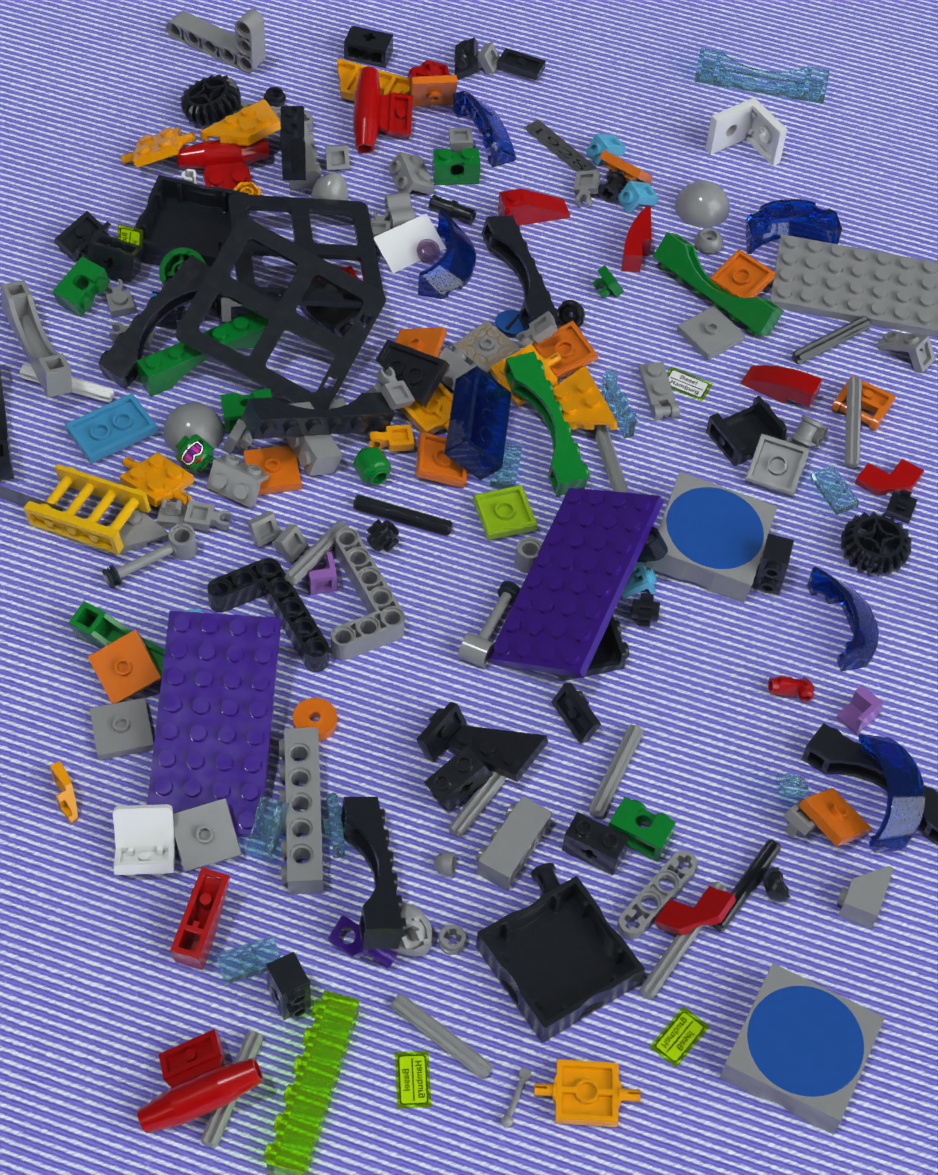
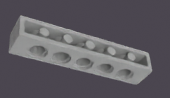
[279,727,323,895]

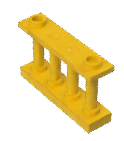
[24,464,151,555]

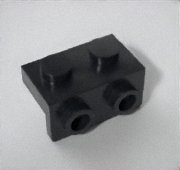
[54,211,111,262]

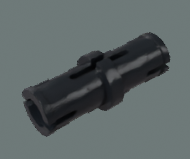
[429,195,476,224]

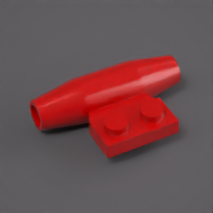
[353,66,413,154]
[176,139,269,190]
[137,1029,263,1134]

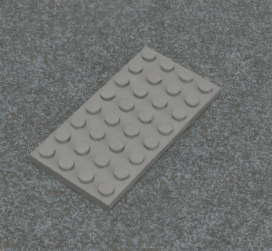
[770,234,938,338]

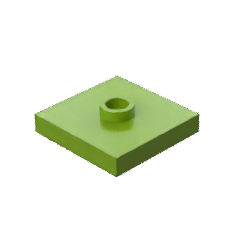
[472,485,538,541]

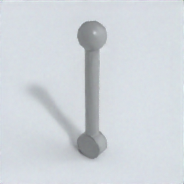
[501,1068,531,1128]

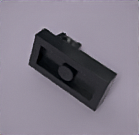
[454,37,479,80]
[551,683,601,743]
[416,702,467,761]

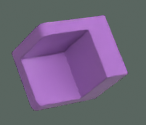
[307,551,337,595]
[837,685,883,735]

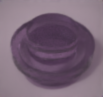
[417,239,440,262]

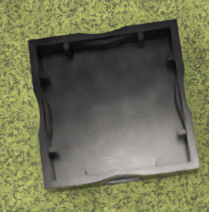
[133,175,250,267]
[476,876,645,1043]

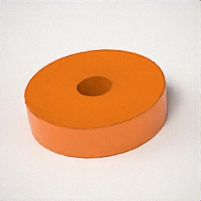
[293,698,337,741]

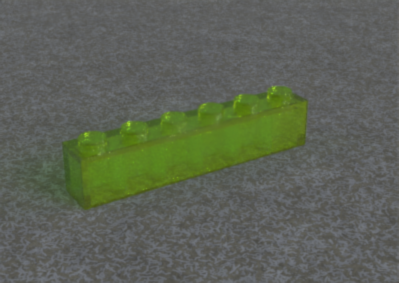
[263,990,360,1175]

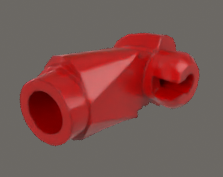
[768,675,814,702]

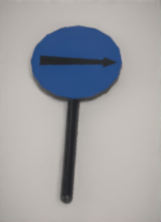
[495,310,524,336]

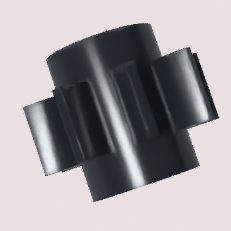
[367,519,399,552]
[631,593,660,627]

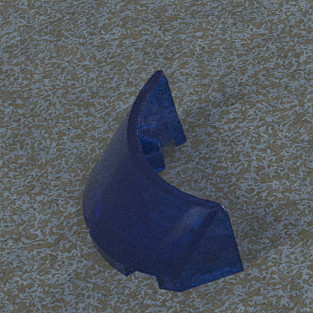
[453,91,516,168]
[746,199,842,254]
[418,209,476,299]
[807,567,879,672]
[858,734,926,853]

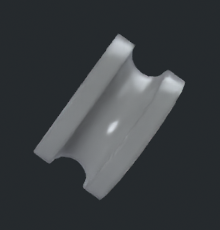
[439,924,466,955]

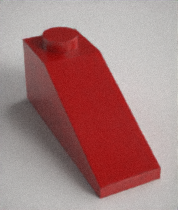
[498,188,570,226]
[170,867,230,970]

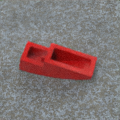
[621,206,652,273]
[741,365,823,408]

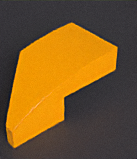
[50,760,78,824]

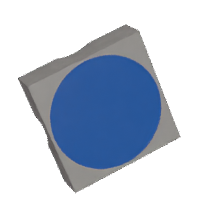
[645,472,777,603]
[720,963,885,1134]

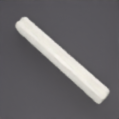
[19,364,114,403]

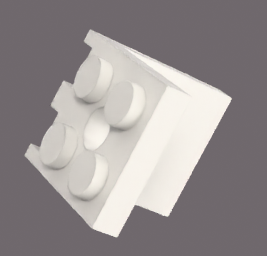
[705,97,788,166]

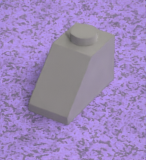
[837,866,894,929]

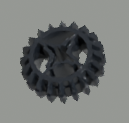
[181,74,241,126]
[840,511,911,577]

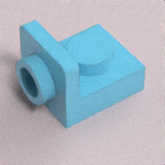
[586,134,627,165]
[618,181,659,213]
[621,562,658,599]

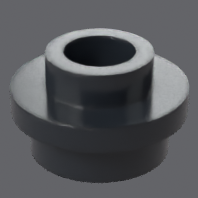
[264,87,286,107]

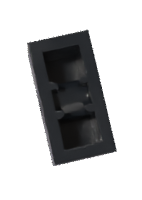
[344,26,393,68]
[87,232,143,282]
[753,533,794,595]
[424,745,493,811]
[562,812,629,876]
[266,951,311,1020]

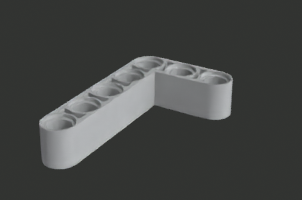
[166,9,266,73]
[331,527,405,660]

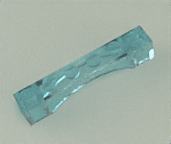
[695,48,830,104]

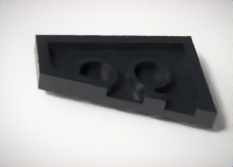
[376,339,450,408]
[447,725,548,782]

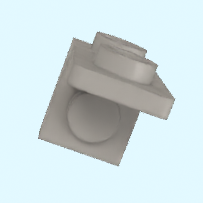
[877,331,936,373]

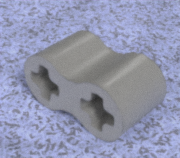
[385,192,415,229]

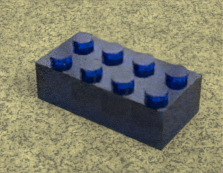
[444,366,512,481]

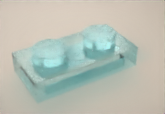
[490,442,522,489]

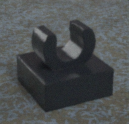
[885,489,918,524]

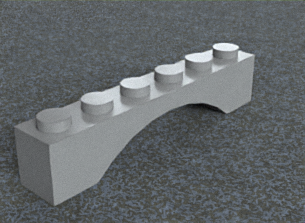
[0,280,72,397]

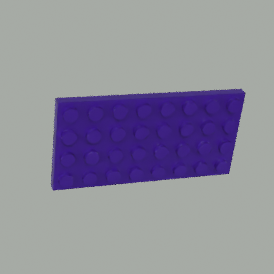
[487,488,664,678]
[147,611,281,838]

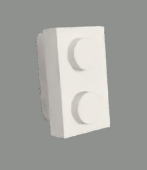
[113,804,176,876]

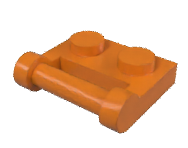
[600,150,652,184]
[831,375,896,431]

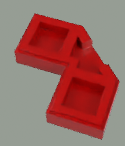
[407,60,449,90]
[855,459,924,495]
[654,886,736,936]

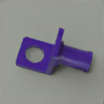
[328,916,398,968]

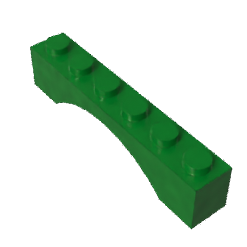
[653,232,784,336]
[137,311,281,397]
[503,351,590,497]
[69,601,165,675]

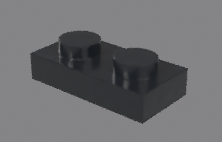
[497,48,546,80]

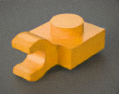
[369,424,415,452]

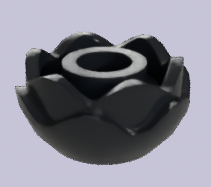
[558,300,585,328]
[762,867,790,902]

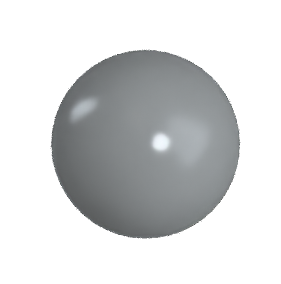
[675,180,730,228]
[163,403,224,453]

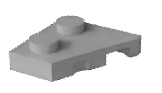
[108,509,169,556]

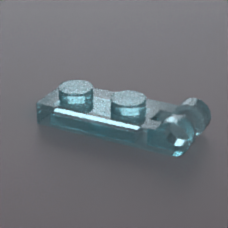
[601,370,638,439]

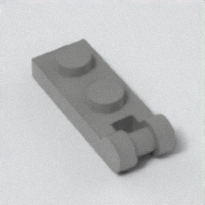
[639,362,680,420]

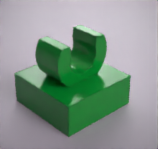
[592,265,624,298]

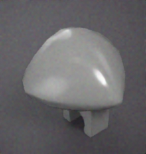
[311,172,348,200]
[391,904,432,957]

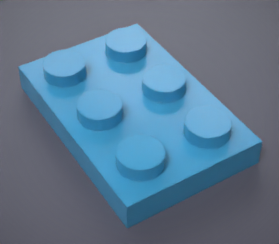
[65,393,158,464]

